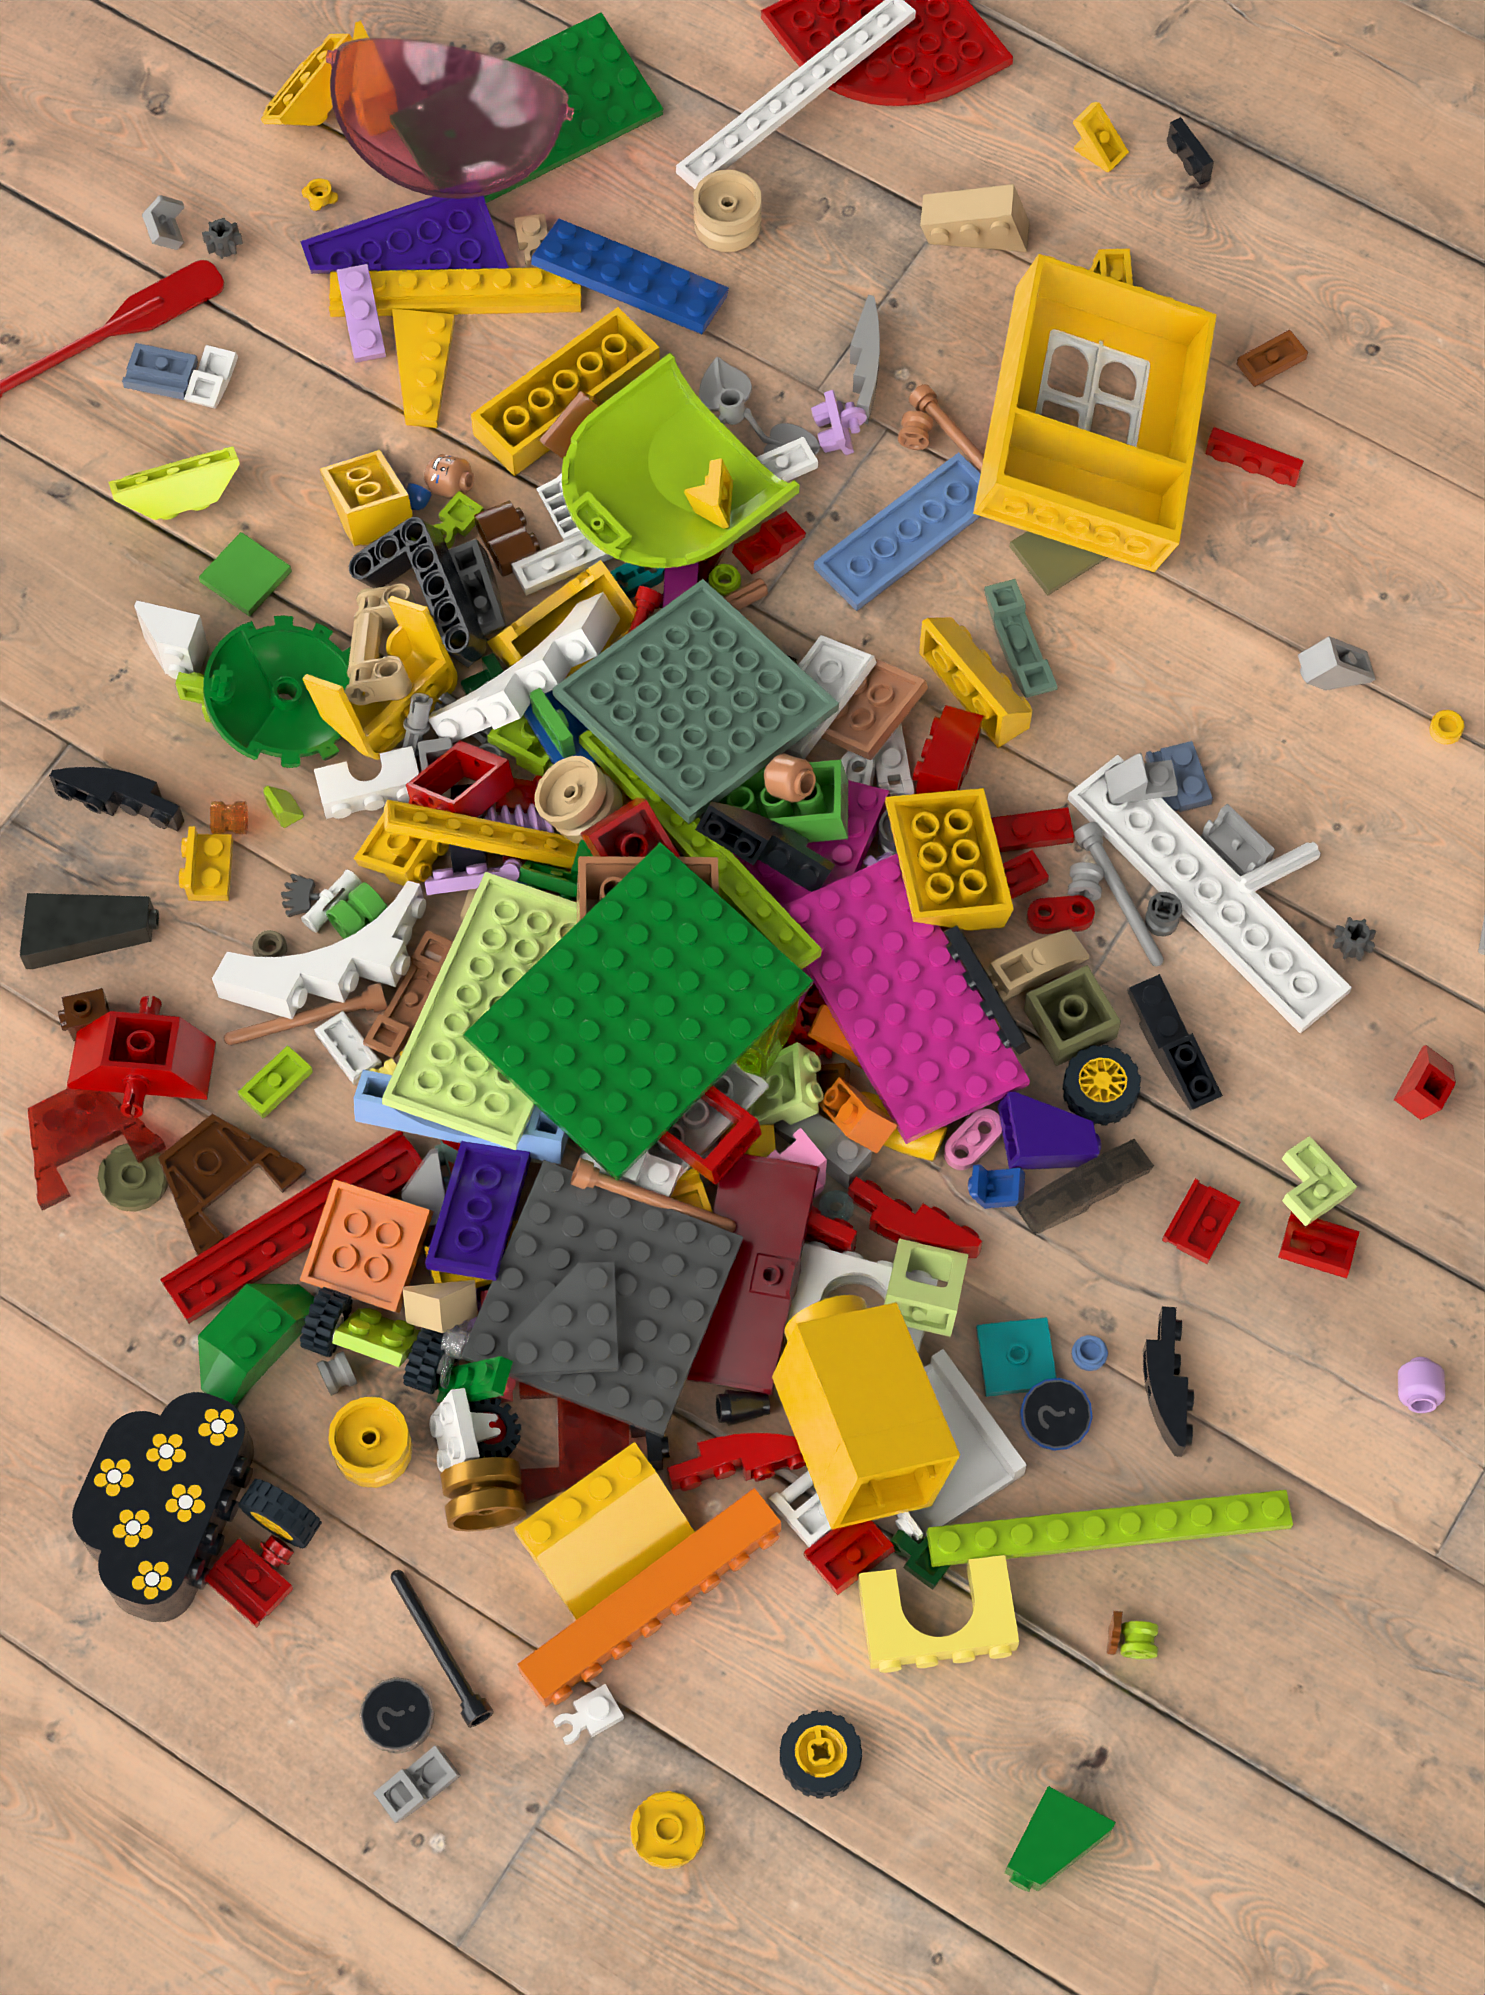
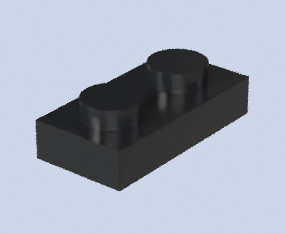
[1167,117,1214,185]

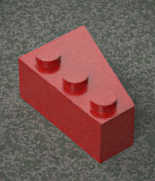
[912,705,983,794]

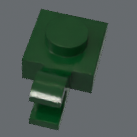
[890,1529,951,1590]

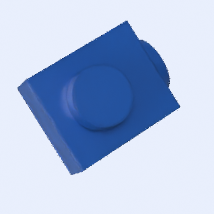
[968,1164,1025,1209]

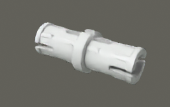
[301,869,362,933]

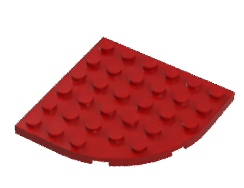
[761,0,1013,106]

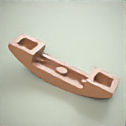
[363,930,453,1058]

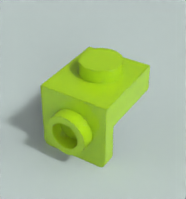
[175,672,212,723]

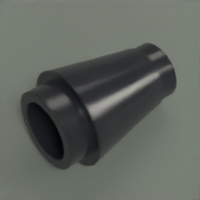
[716,1390,770,1426]

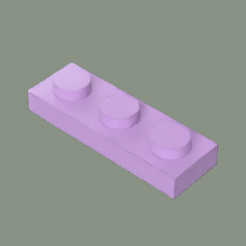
[336,264,386,363]

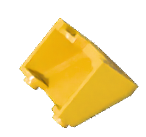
[487,560,637,680]

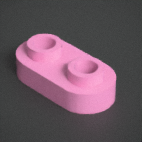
[944,1109,1002,1170]

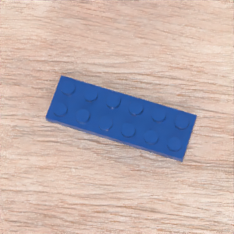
[531,219,729,334]

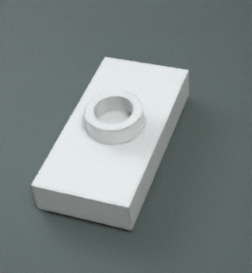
[314,1011,383,1085]

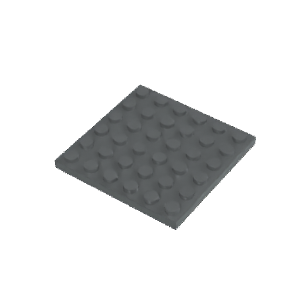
[461,1160,743,1438]

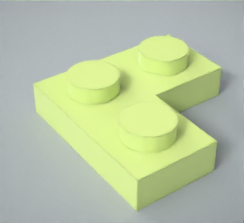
[1282,1136,1357,1226]

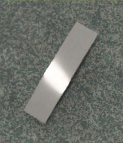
[850,294,880,424]

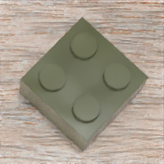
[1024,965,1121,1066]

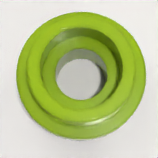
[709,564,741,596]

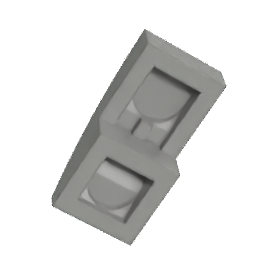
[373,1745,461,1823]

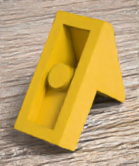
[1073,102,1129,172]
[684,458,733,529]

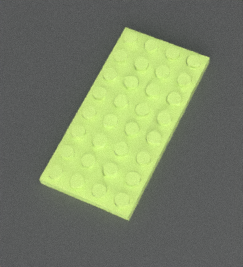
[382,872,577,1150]

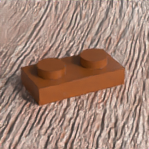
[1236,330,1308,387]

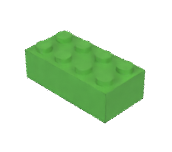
[717,760,848,842]

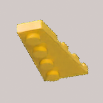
[392,309,455,428]

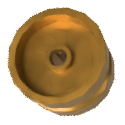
[440,1457,527,1532]

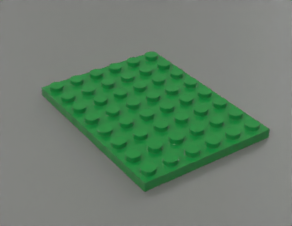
[463,842,813,1181]

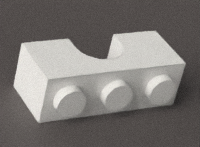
[314,746,419,819]

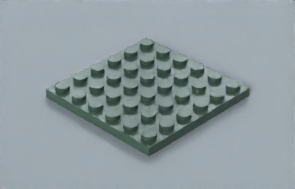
[553,579,839,824]

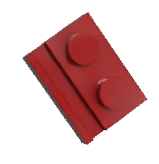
[1162,1178,1241,1265]
[805,1206,857,1253]
[1278,1211,1360,1279]
[804,1520,895,1595]
[205,1538,293,1628]

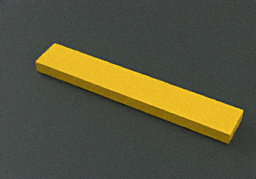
[384,800,579,869]

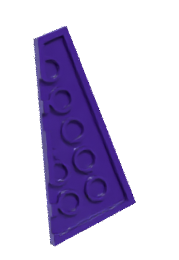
[300,182,509,274]

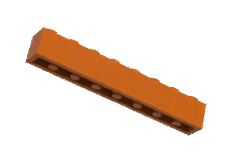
[517,1488,781,1707]

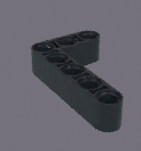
[349,517,486,662]

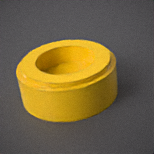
[1429,710,1465,744]

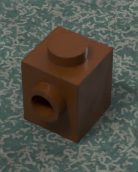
[58,988,110,1042]

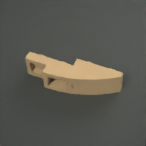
[977,929,1090,1002]

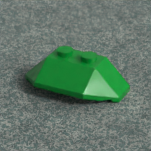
[198,1284,314,1406]

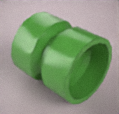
[326,882,387,939]

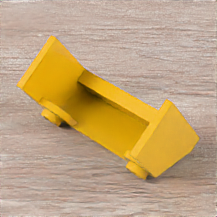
[302,596,458,760]

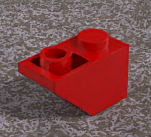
[1394,1045,1456,1120]

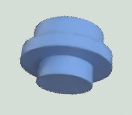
[1071,1335,1108,1371]

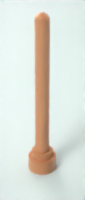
[909,384,984,471]
[224,983,387,1045]
[570,1158,736,1232]

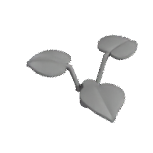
[699,357,820,455]

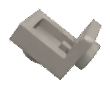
[142,195,185,250]

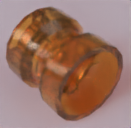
[210,801,248,834]

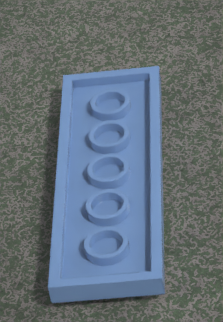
[814,452,981,611]

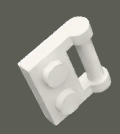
[768,1471,832,1547]

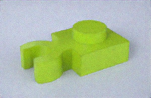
[434,491,484,549]

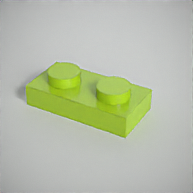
[238,1045,313,1119]

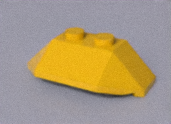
[261,34,352,126]

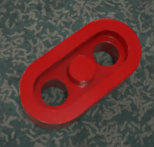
[1026,895,1095,934]

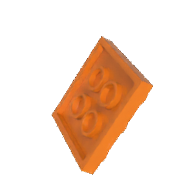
[299,1179,434,1314]

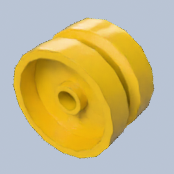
[328,1397,413,1488]

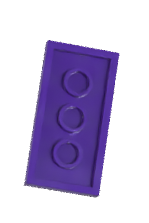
[425,1141,531,1281]

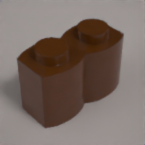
[474,500,541,577]

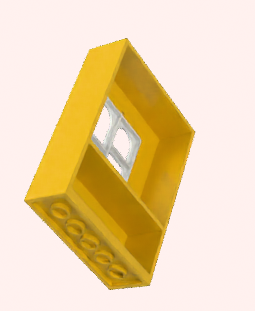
[973,254,1217,572]

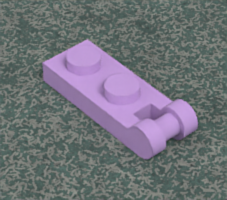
[425,858,523,895]

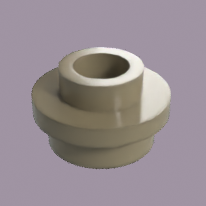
[252,930,287,957]

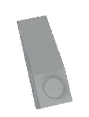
[772,1114,872,1190]

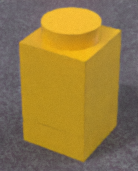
[772,1295,960,1529]

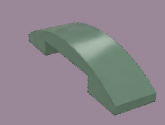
[984,579,1058,698]

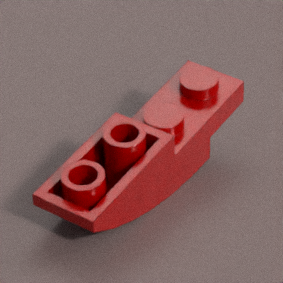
[848,1176,983,1258]
[667,1433,806,1491]

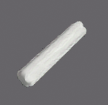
[1236,842,1321,894]

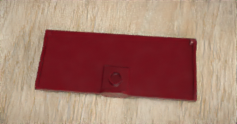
[686,1154,820,1395]

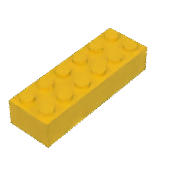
[471,307,660,476]

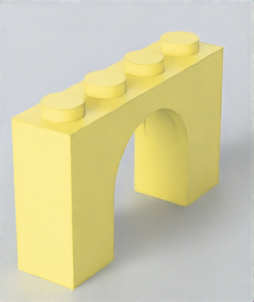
[858,1555,1019,1673]

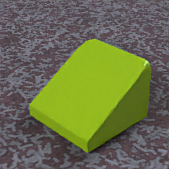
[263,786,304,828]

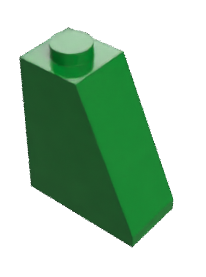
[1005,1786,1116,1892]

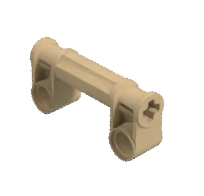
[345,583,417,705]

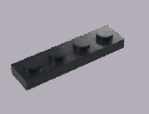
[945,925,1031,1055]

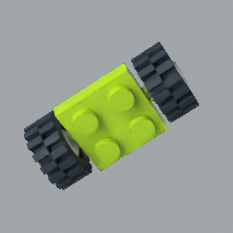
[300,1287,455,1394]

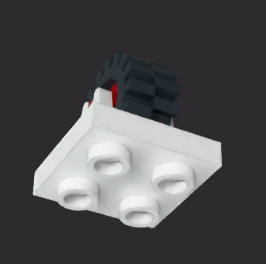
[429,1388,522,1472]

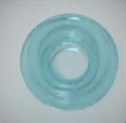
[819,1190,854,1221]

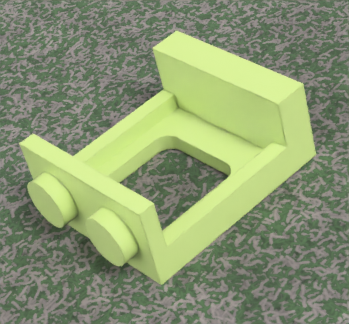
[884,1239,968,1337]

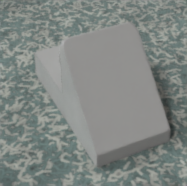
[1105,753,1178,804]

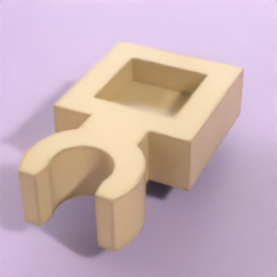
[514,213,548,267]

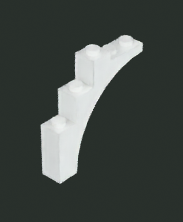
[428,592,620,744]
[212,881,426,1019]

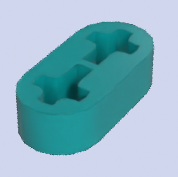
[610,563,665,599]

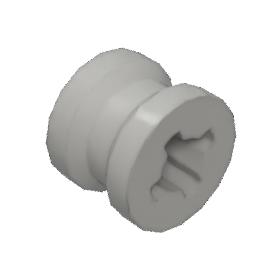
[1068,862,1104,901]
[316,1351,357,1396]

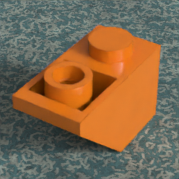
[819,1077,897,1154]

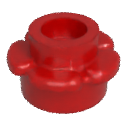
[260,1535,294,1568]

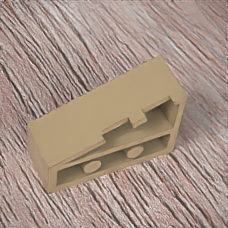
[920,184,1029,252]

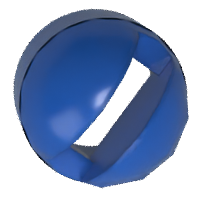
[406,483,432,510]

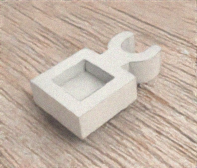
[553,1684,624,1745]

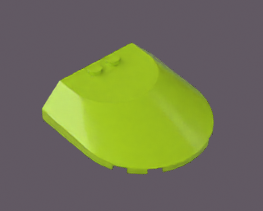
[561,353,800,568]

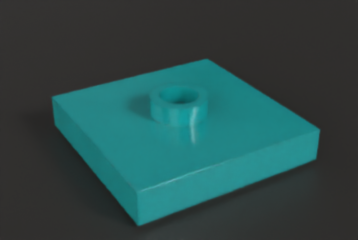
[976,1317,1057,1397]

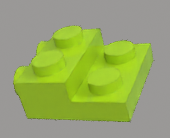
[487,715,553,776]

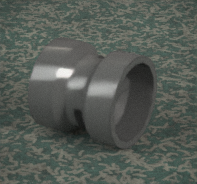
[1145,892,1182,937]

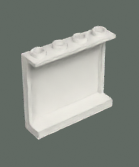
[895,1349,1027,1544]

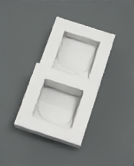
[184,345,238,409]

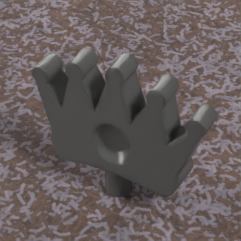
[281,874,320,917]

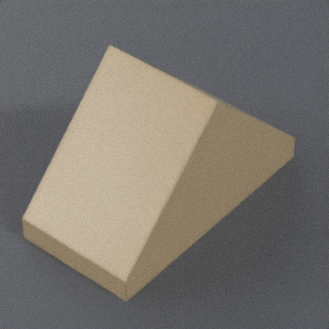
[403,1280,478,1333]

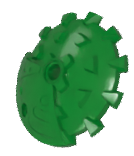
[203,615,351,768]

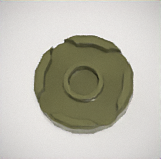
[97,1142,168,1212]

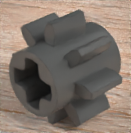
[202,218,243,259]
[1333,917,1376,961]

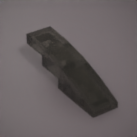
[1015,1139,1154,1235]

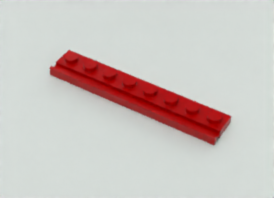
[160,1130,423,1324]

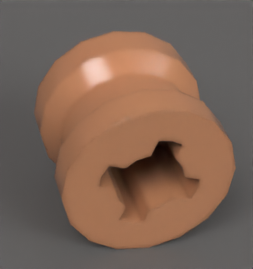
[898,411,934,450]

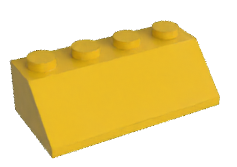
[919,617,1032,748]

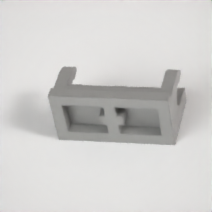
[1200,804,1275,876]

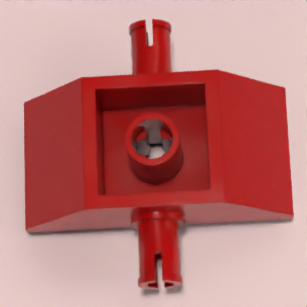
[67,996,216,1118]

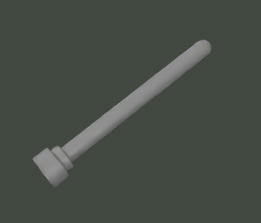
[1074,822,1164,966]

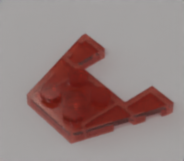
[27,1089,166,1211]
[519,1381,630,1504]

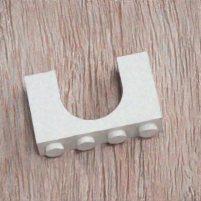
[788,1241,938,1353]

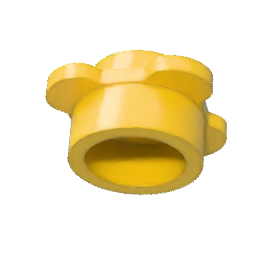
[302,178,338,211]

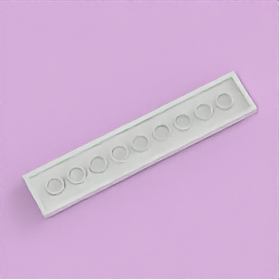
[1068,755,1352,1034]

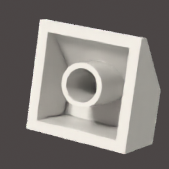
[134,600,209,679]

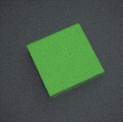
[199,532,292,617]

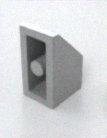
[1298,636,1376,690]
[400,1148,445,1226]

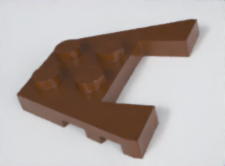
[158,1113,306,1256]

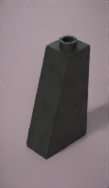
[20,893,159,969]

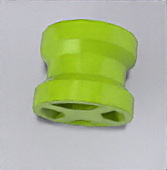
[1121,1621,1158,1659]

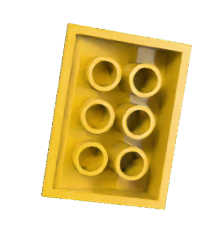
[885,788,1014,931]
[514,1442,695,1620]

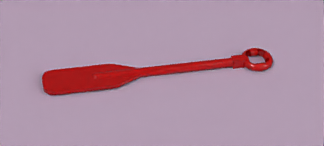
[0,260,224,398]

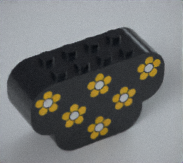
[72,1392,254,1622]

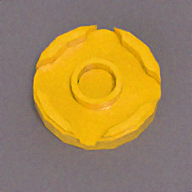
[630,1791,705,1869]

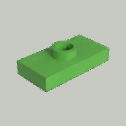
[529,688,576,758]

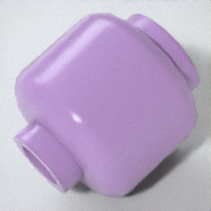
[1398,1357,1445,1413]

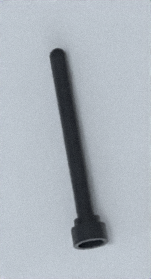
[390,1570,494,1728]

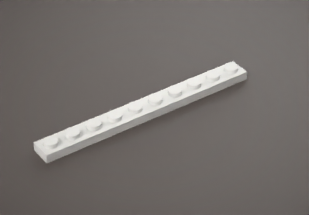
[676,0,916,189]
[512,437,818,596]

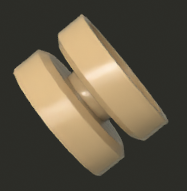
[694,170,761,252]
[535,756,623,843]

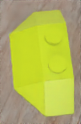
[108,446,240,520]

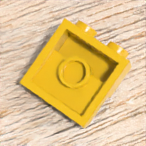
[354,813,449,886]

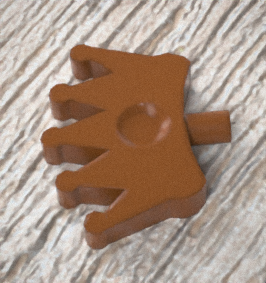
[1107,1610,1123,1655]

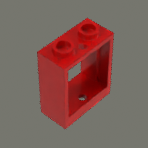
[406,740,515,818]
[658,1086,762,1185]

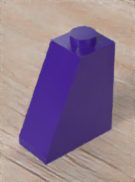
[998,1092,1101,1170]

